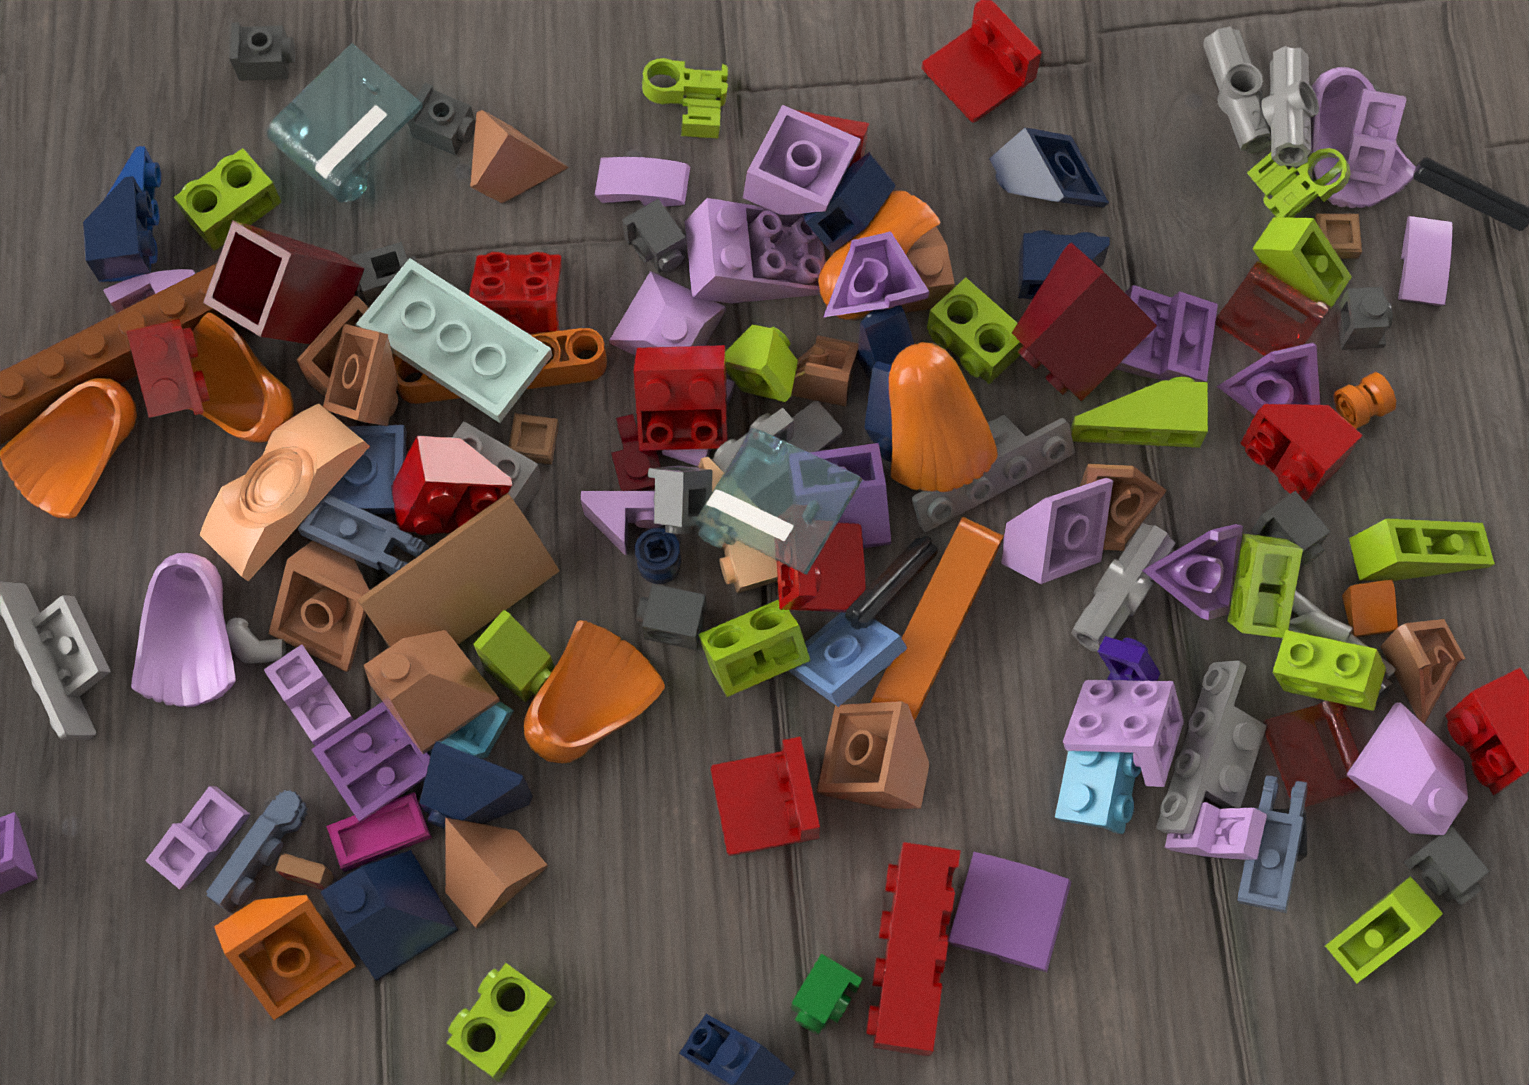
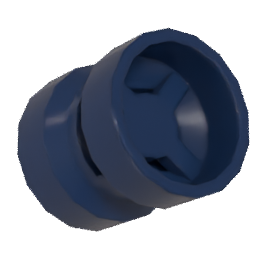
[635,528,681,584]

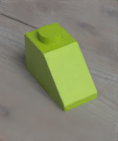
[1252,217,1352,309]
[725,324,798,402]
[473,610,555,702]
[1325,876,1443,983]

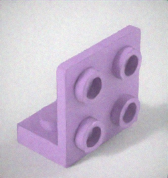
[1063,680,1184,787]

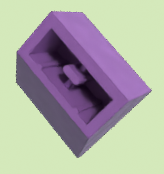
[789,443,891,548]

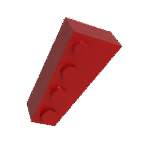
[866,842,961,1057]

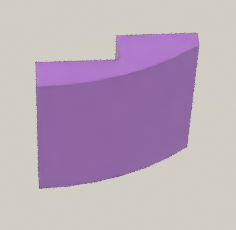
[1115,285,1218,382]
[311,702,430,823]
[948,852,1071,972]

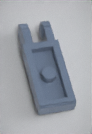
[298,494,430,575]
[1237,775,1308,913]
[206,790,308,913]

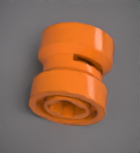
[1334,372,1396,429]

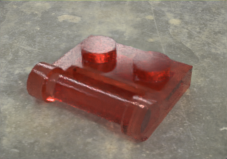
[1215,261,1331,356]
[1263,700,1362,807]

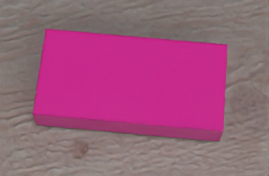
[326,792,432,872]

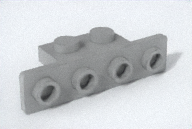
[697,401,842,535]
[912,415,1075,532]
[0,581,111,740]
[1156,660,1267,834]

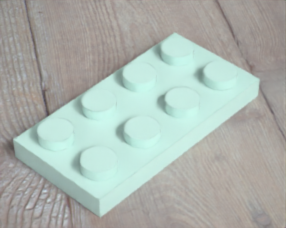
[356,258,553,423]

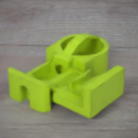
[642,58,728,138]
[1247,148,1351,218]

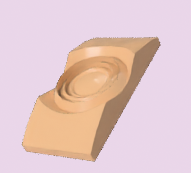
[200,403,370,582]

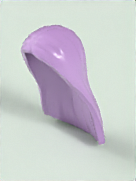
[1310,67,1415,208]
[131,553,235,707]

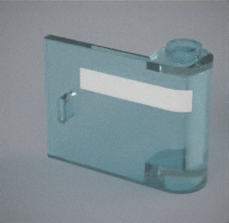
[267,43,423,202]
[695,428,862,575]

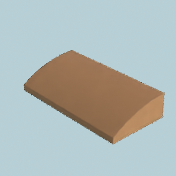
[357,493,560,647]

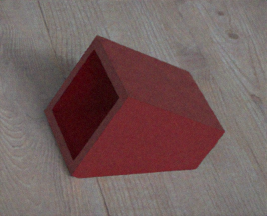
[203,221,365,344]
[1012,242,1157,402]

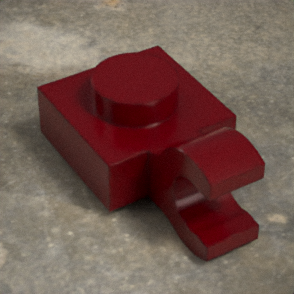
[611,414,660,491]

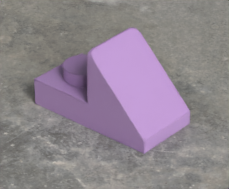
[581,491,662,555]

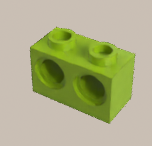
[174,148,282,251]
[927,277,1023,384]
[1227,533,1303,638]
[698,599,811,697]
[1273,630,1386,711]
[447,963,556,1082]

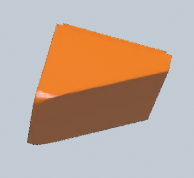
[1342,579,1398,637]

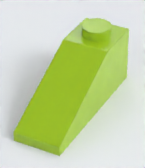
[1070,377,1208,448]
[1349,519,1495,581]

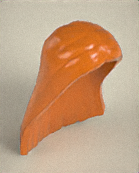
[818,191,940,320]
[189,313,294,443]
[889,342,998,492]
[0,378,137,519]
[524,620,665,763]

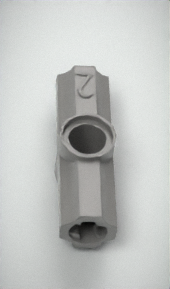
[1203,26,1271,154]
[1261,46,1319,167]
[1071,523,1175,652]

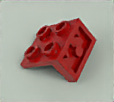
[922,0,1042,123]
[469,252,562,335]
[126,319,210,418]
[775,506,866,612]
[711,736,820,856]

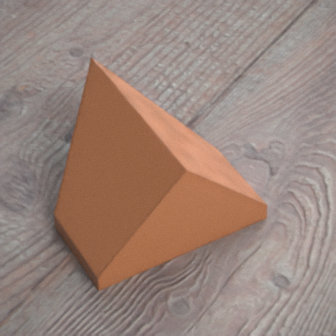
[470,110,569,203]
[791,335,858,406]
[1079,464,1167,551]
[1380,619,1465,724]
[445,817,548,929]

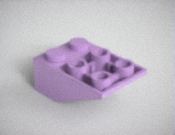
[685,198,826,303]

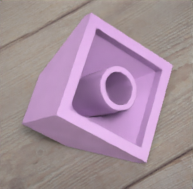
[743,105,861,215]
[609,271,726,356]
[1001,478,1113,584]
[1347,702,1468,835]

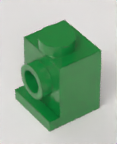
[791,953,863,1035]

